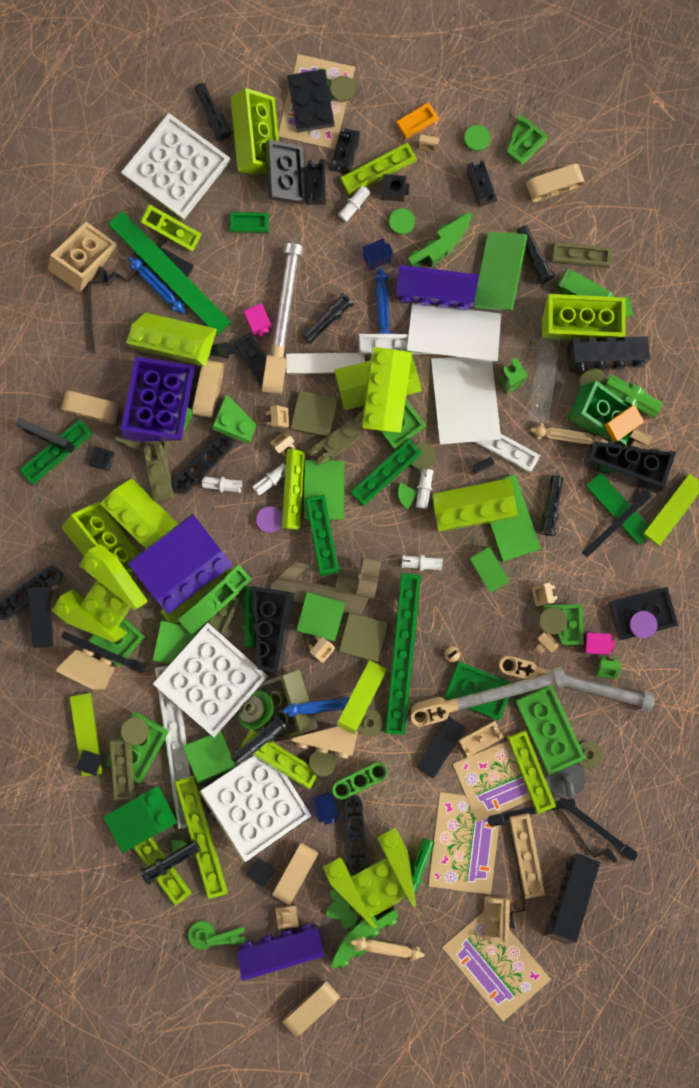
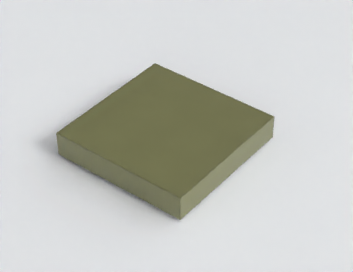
[291,390,338,437]
[339,613,388,662]

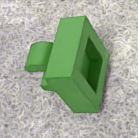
[596,655,621,680]

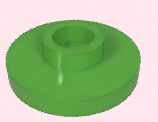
[464,125,490,151]
[389,208,415,235]
[188,921,216,949]

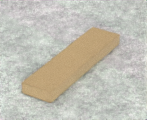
[509,813,545,899]

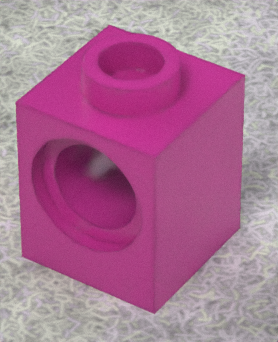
[244,303,272,337]
[583,633,614,655]

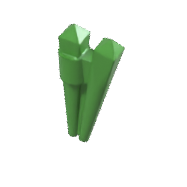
[206,927,246,946]

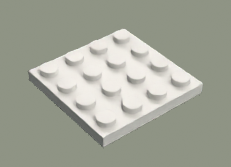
[121,113,231,220]
[153,622,268,737]
[199,756,311,862]

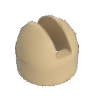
[444,646,460,662]

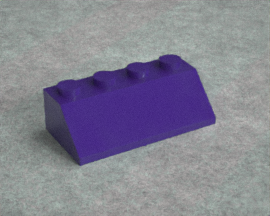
[395,265,479,311]
[237,923,324,981]

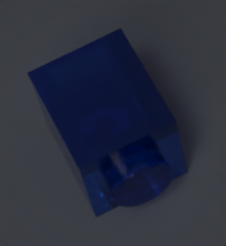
[362,238,393,271]
[313,792,339,825]

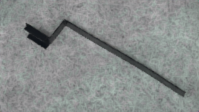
[106,238,169,286]
[88,266,107,354]
[582,490,651,557]
[61,631,146,674]
[552,793,617,864]
[560,798,638,861]
[487,799,576,827]
[509,834,525,929]

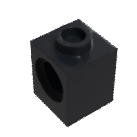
[381,174,410,202]

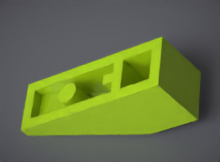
[139,204,202,251]

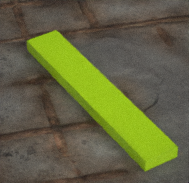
[174,775,228,899]

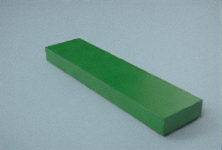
[19,419,94,485]
[350,439,423,506]
[585,473,649,545]
[305,494,340,576]

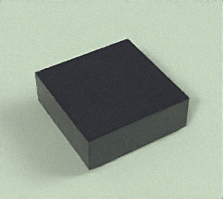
[89,446,115,471]
[472,457,495,475]
[76,749,103,776]
[246,858,275,887]

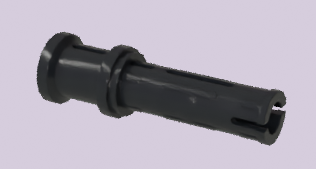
[194,83,231,141]
[517,225,555,284]
[302,293,354,344]
[539,475,564,536]
[230,716,288,767]
[140,839,201,885]

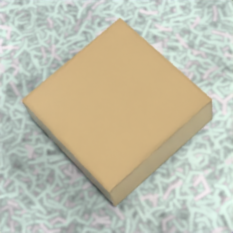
[418,134,440,152]

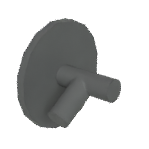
[545,763,585,798]

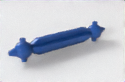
[128,257,185,314]
[373,268,392,334]
[282,697,350,717]

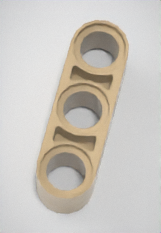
[526,164,585,202]
[193,360,224,418]
[60,390,121,425]
[272,843,319,905]
[281,980,340,1038]

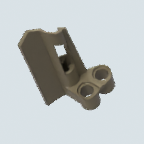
[270,557,382,615]

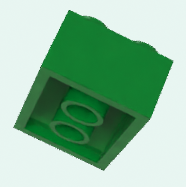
[568,380,639,446]
[104,786,177,854]

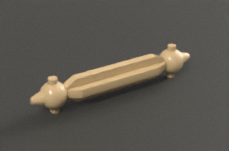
[530,423,609,445]
[350,937,424,961]

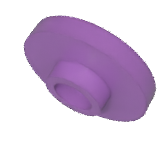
[256,506,283,533]
[630,611,657,638]

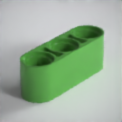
[556,269,615,297]
[332,761,387,799]

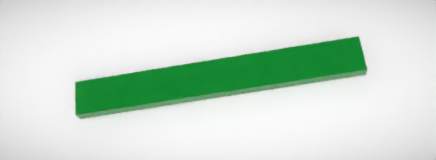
[108,211,231,336]
[385,573,421,735]

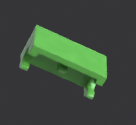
[499,357,528,395]
[470,547,510,593]

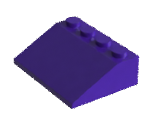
[121,357,195,442]
[128,514,232,614]

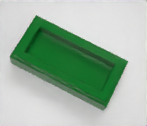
[230,212,269,234]

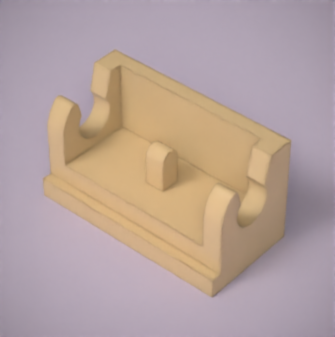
[458,720,503,758]
[483,896,510,943]

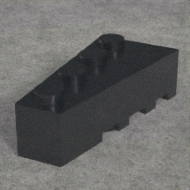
[566,336,651,373]
[584,442,676,494]
[251,586,295,673]
[544,853,600,944]

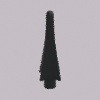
[209,342,237,359]

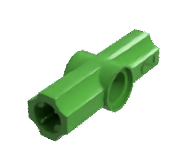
[604,374,663,419]

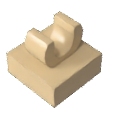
[266,406,289,429]
[630,428,652,448]
[270,431,296,457]
[532,583,557,607]
[535,631,559,655]
[308,636,335,663]
[276,904,299,930]

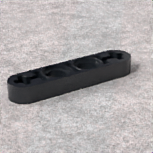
[173,434,234,495]
[0,566,63,620]
[344,794,367,875]

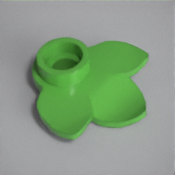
[326,889,359,929]

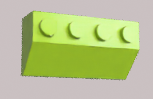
[230,88,279,175]
[542,294,626,341]
[126,313,217,367]
[361,347,412,433]
[334,351,422,410]
[433,478,518,533]
[100,479,178,548]
[61,501,140,576]

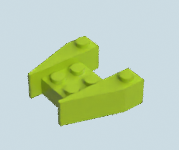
[52,544,148,643]
[323,828,416,929]

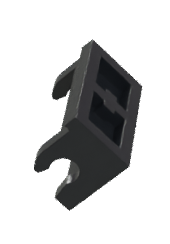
[330,128,360,174]
[306,159,326,205]
[466,160,497,207]

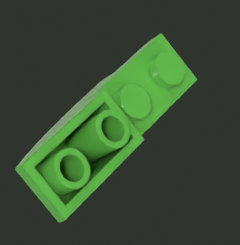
[407,212,472,267]
[177,565,252,635]
[331,906,399,969]

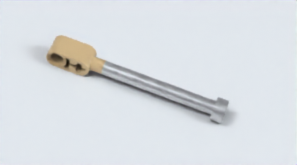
[262,243,304,395]
[497,656,655,713]
[410,666,567,727]

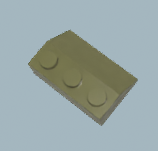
[258,670,318,742]

